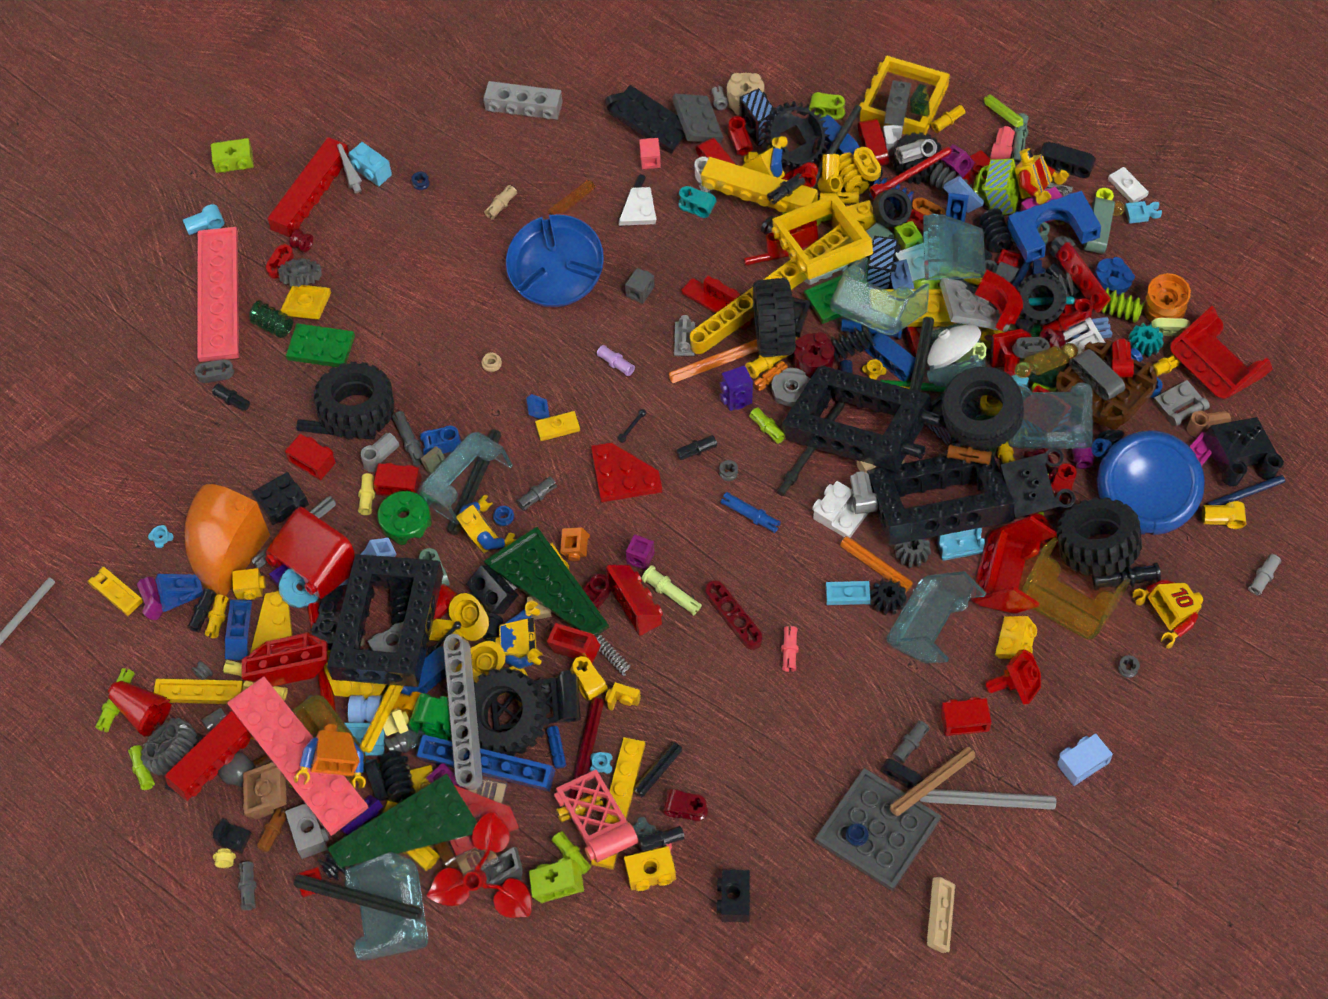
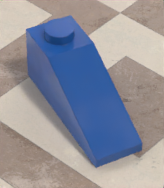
[943,193,969,235]
[225,600,252,660]

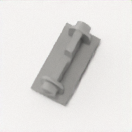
[674,315,695,356]

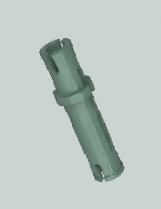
[1012,113,1029,164]

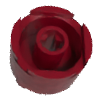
[793,332,835,379]

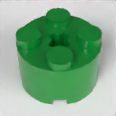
[408,693,452,740]

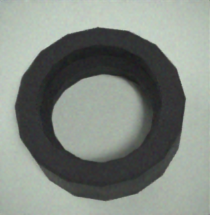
[872,189,912,227]

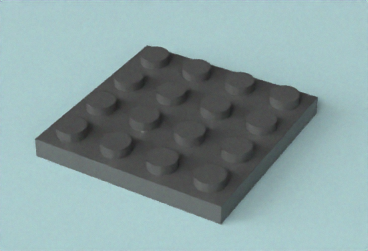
[815,768,942,892]

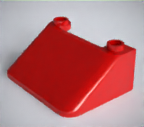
[1170,306,1273,399]

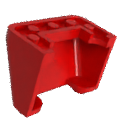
[265,507,355,599]

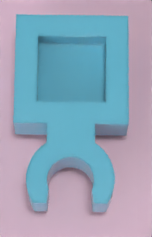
[1125,201,1162,223]

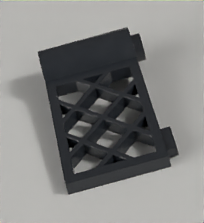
[492,671,581,732]

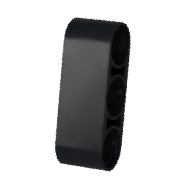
[1039,142,1096,178]

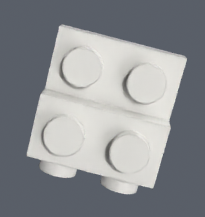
[813,481,868,538]

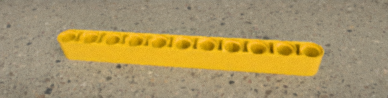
[690,225,853,354]

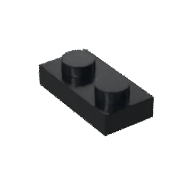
[792,297,811,337]

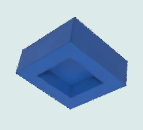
[526,394,550,419]

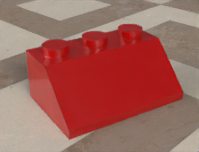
[606,565,663,636]

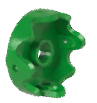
[377,491,432,545]

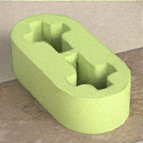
[1152,318,1190,336]

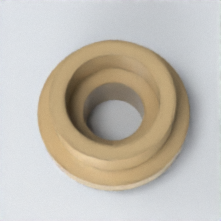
[482,352,502,372]

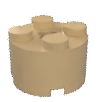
[727,73,764,115]

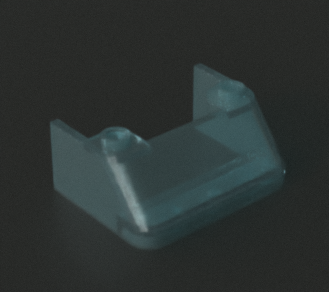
[830,257,929,335]
[886,571,986,663]

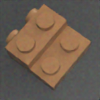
[243,762,287,820]

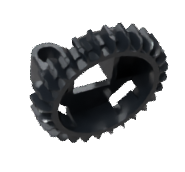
[761,101,830,172]

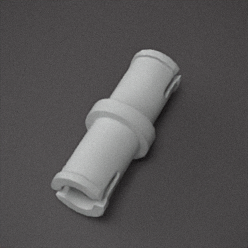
[1248,554,1281,596]

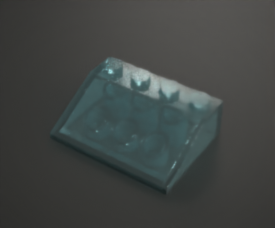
[923,214,985,280]

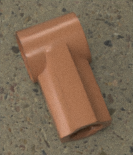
[1187,411,1231,437]

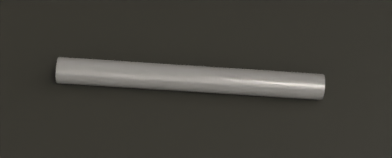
[0,577,55,645]

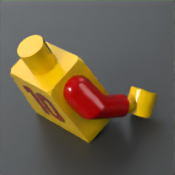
[1015,148,1069,204]
[1133,579,1203,648]

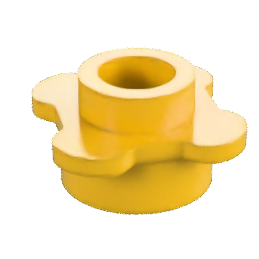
[862,359,887,380]

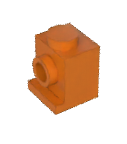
[560,527,590,562]

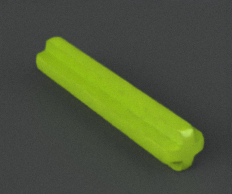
[984,95,1024,128]

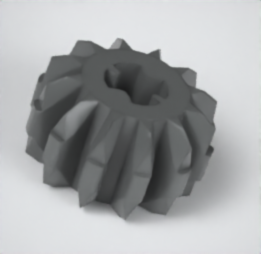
[895,539,931,568]

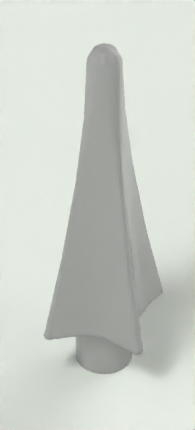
[338,144,362,193]

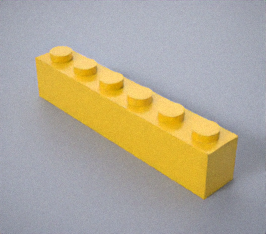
[701,157,818,212]

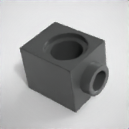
[625,268,655,304]

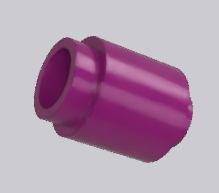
[1071,436,1094,469]

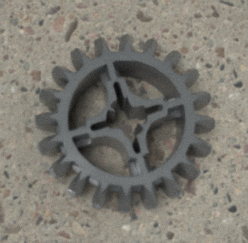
[141,717,197,776]

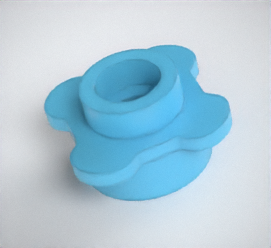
[148,525,174,548]
[590,752,612,774]

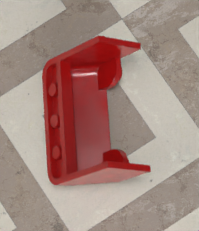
[971,516,1056,614]

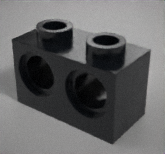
[466,565,519,614]

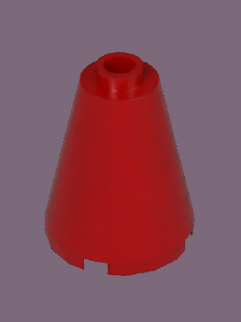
[108,681,172,737]

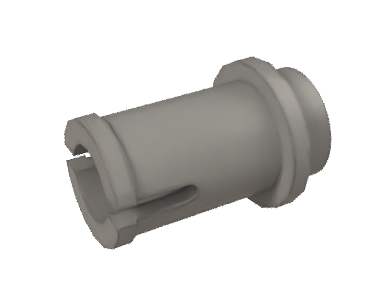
[711,86,728,110]

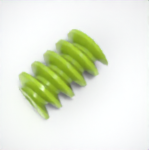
[1102,287,1145,323]

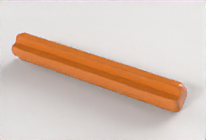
[840,536,913,592]

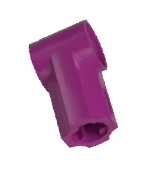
[137,577,163,620]

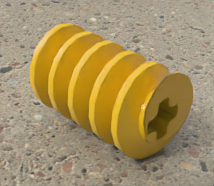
[839,153,869,195]

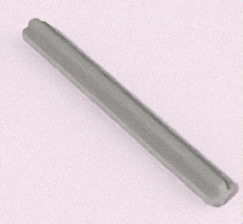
[920,789,1056,809]

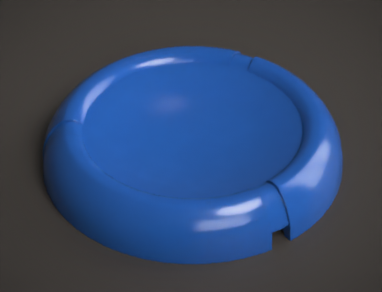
[506,215,604,307]
[1097,430,1205,535]

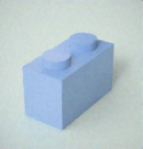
[1057,734,1113,786]

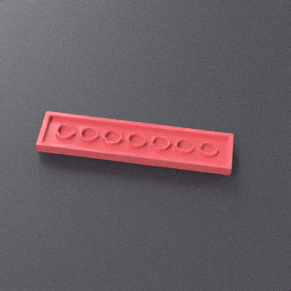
[197,227,239,362]
[227,677,369,836]

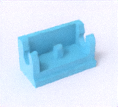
[937,528,985,561]

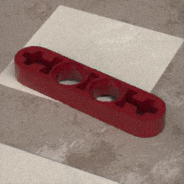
[706,581,762,650]

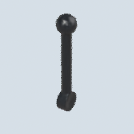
[618,409,646,443]
[427,621,462,654]

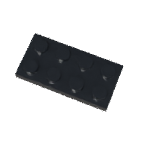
[609,85,685,154]

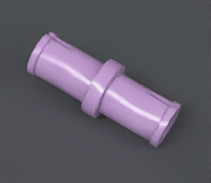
[597,345,635,376]

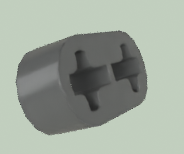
[1012,337,1050,358]
[195,359,235,383]

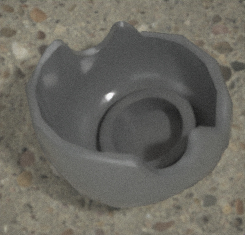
[218,752,255,787]

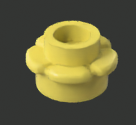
[213,848,236,868]

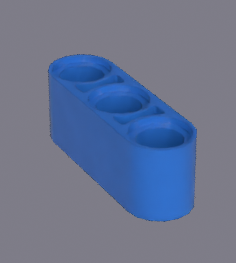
[818,115,859,156]
[864,332,916,381]
[401,646,446,695]

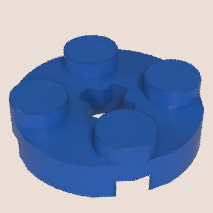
[1093,257,1135,294]

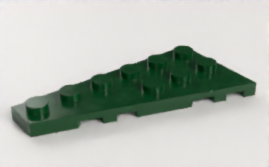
[484,527,609,637]
[328,774,477,869]

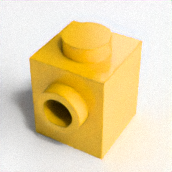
[232,568,266,600]

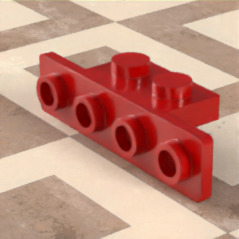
[1055,242,1111,312]
[682,275,755,330]

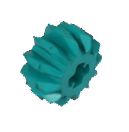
[1129,323,1163,357]

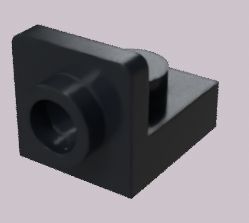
[213,818,252,854]

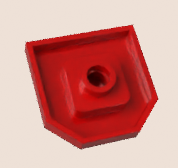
[990,329,1032,377]
[985,649,1041,705]

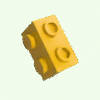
[995,616,1037,659]

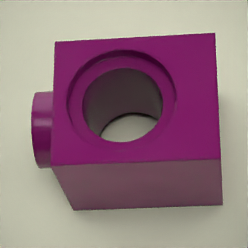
[941,144,975,178]
[626,534,655,571]

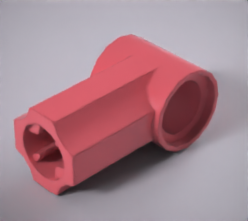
[990,126,1015,160]

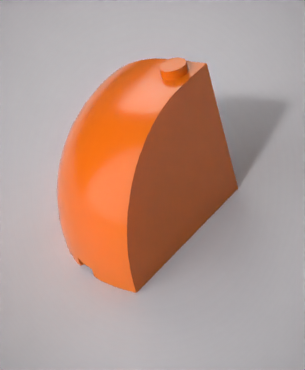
[184,484,270,600]

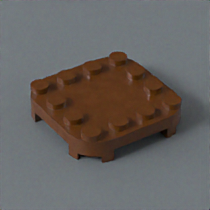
[1055,340,1157,430]

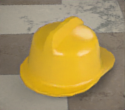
[449,593,489,641]
[456,641,506,683]

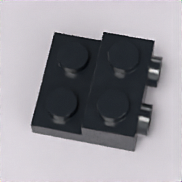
[252,472,309,525]

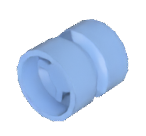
[348,695,383,723]

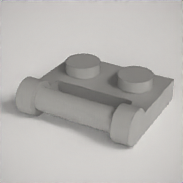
[1153,380,1210,427]

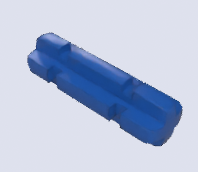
[547,726,566,769]

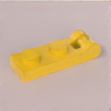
[87,567,143,616]

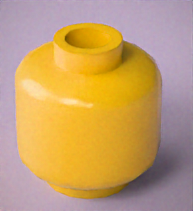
[980,395,1003,419]

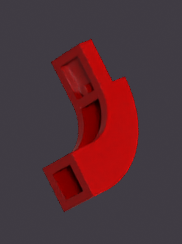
[975,270,1023,331]

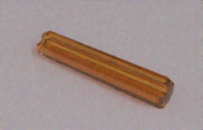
[548,180,595,215]

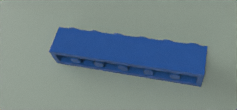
[417,735,556,792]

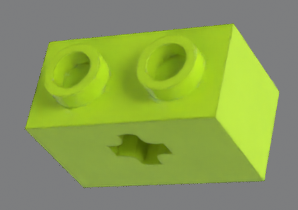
[211,138,254,173]
[529,858,584,903]

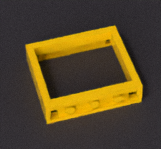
[859,56,950,135]
[771,194,873,280]

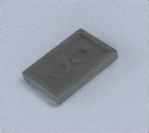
[672,94,724,143]

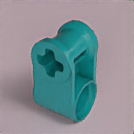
[678,186,717,218]

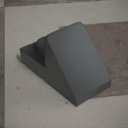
[481,847,523,889]

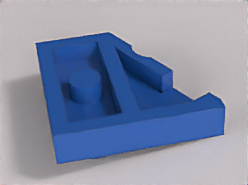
[155,574,203,612]

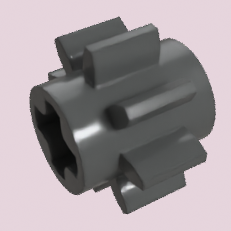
[1050,236,1075,259]

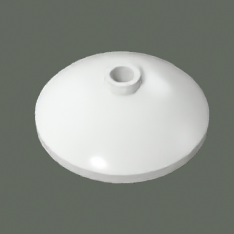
[927,325,981,369]

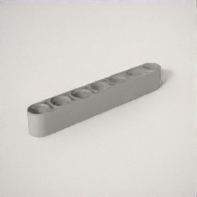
[444,634,483,790]

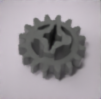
[278,258,322,287]

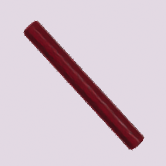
[569,697,604,800]

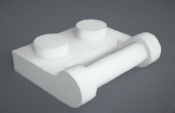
[1057,317,1105,365]

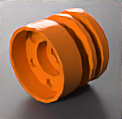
[1143,273,1191,323]

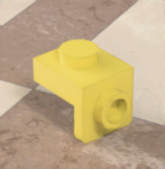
[383,707,409,736]

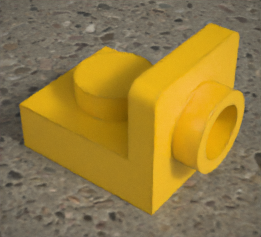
[605,682,641,711]

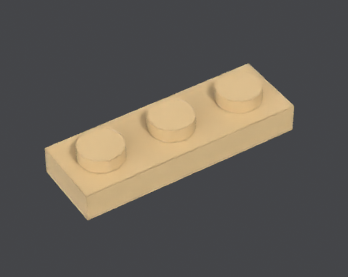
[927,877,955,953]

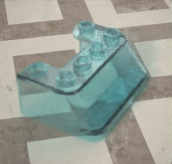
[417,432,513,525]

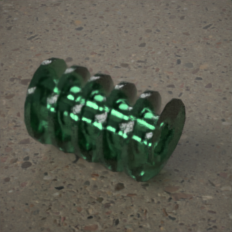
[249,300,293,338]

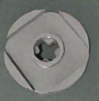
[772,368,810,406]

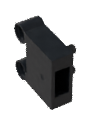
[1203,417,1284,487]
[999,448,1076,520]

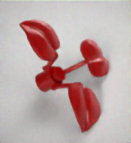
[427,812,532,918]

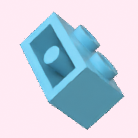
[349,142,392,187]

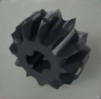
[870,578,907,615]

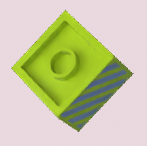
[982,159,1020,214]

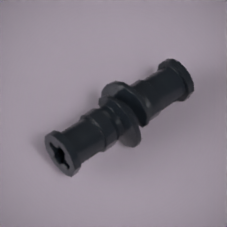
[1092,562,1161,591]

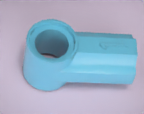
[183,204,224,235]

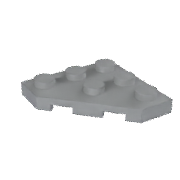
[940,277,1009,331]

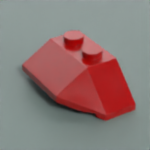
[242,633,328,687]

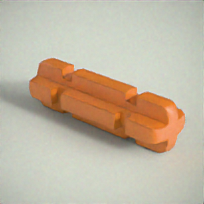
[753,361,788,391]

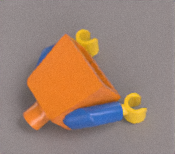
[294,724,366,789]

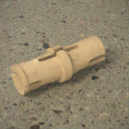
[484,185,517,220]

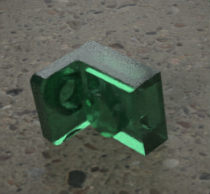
[910,84,930,117]

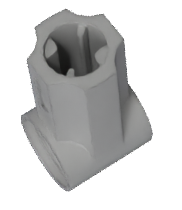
[895,139,937,164]
[361,433,399,472]
[850,471,878,514]

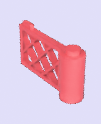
[554,770,638,863]

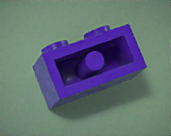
[720,365,753,411]

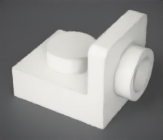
[883,125,903,156]

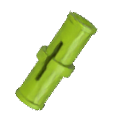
[749,407,785,444]
[128,745,155,790]
[551,831,591,874]

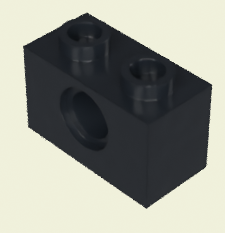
[717,870,750,923]

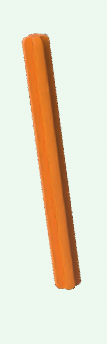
[669,339,758,383]

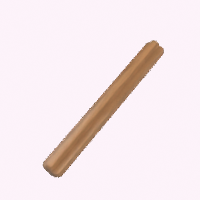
[890,747,975,816]

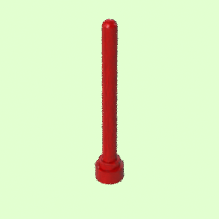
[869,147,952,199]

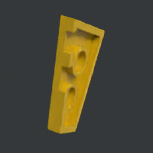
[250,591,293,654]

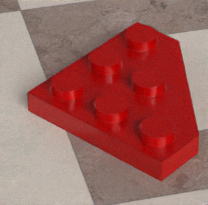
[591,443,662,502]
[450,785,519,856]

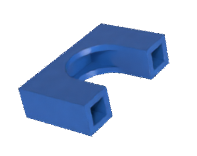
[1008,191,1101,263]

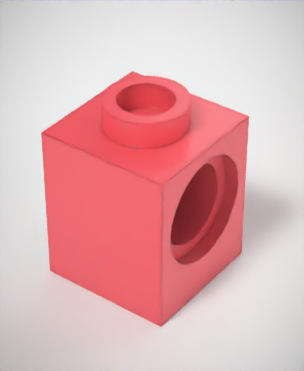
[639,138,661,169]

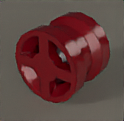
[290,229,313,253]

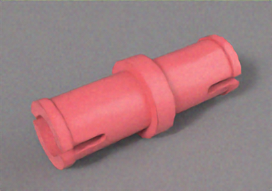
[781,626,799,672]

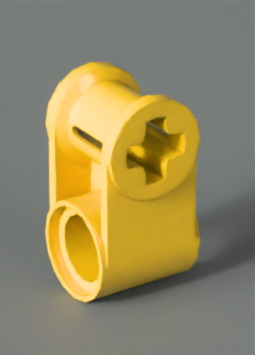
[570,656,607,701]

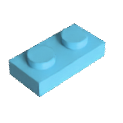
[826,581,871,605]

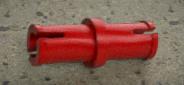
[1043,309,1085,331]

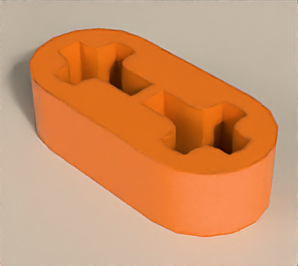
[912,198,946,226]

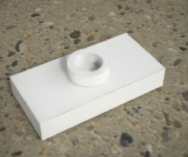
[1108,167,1148,203]

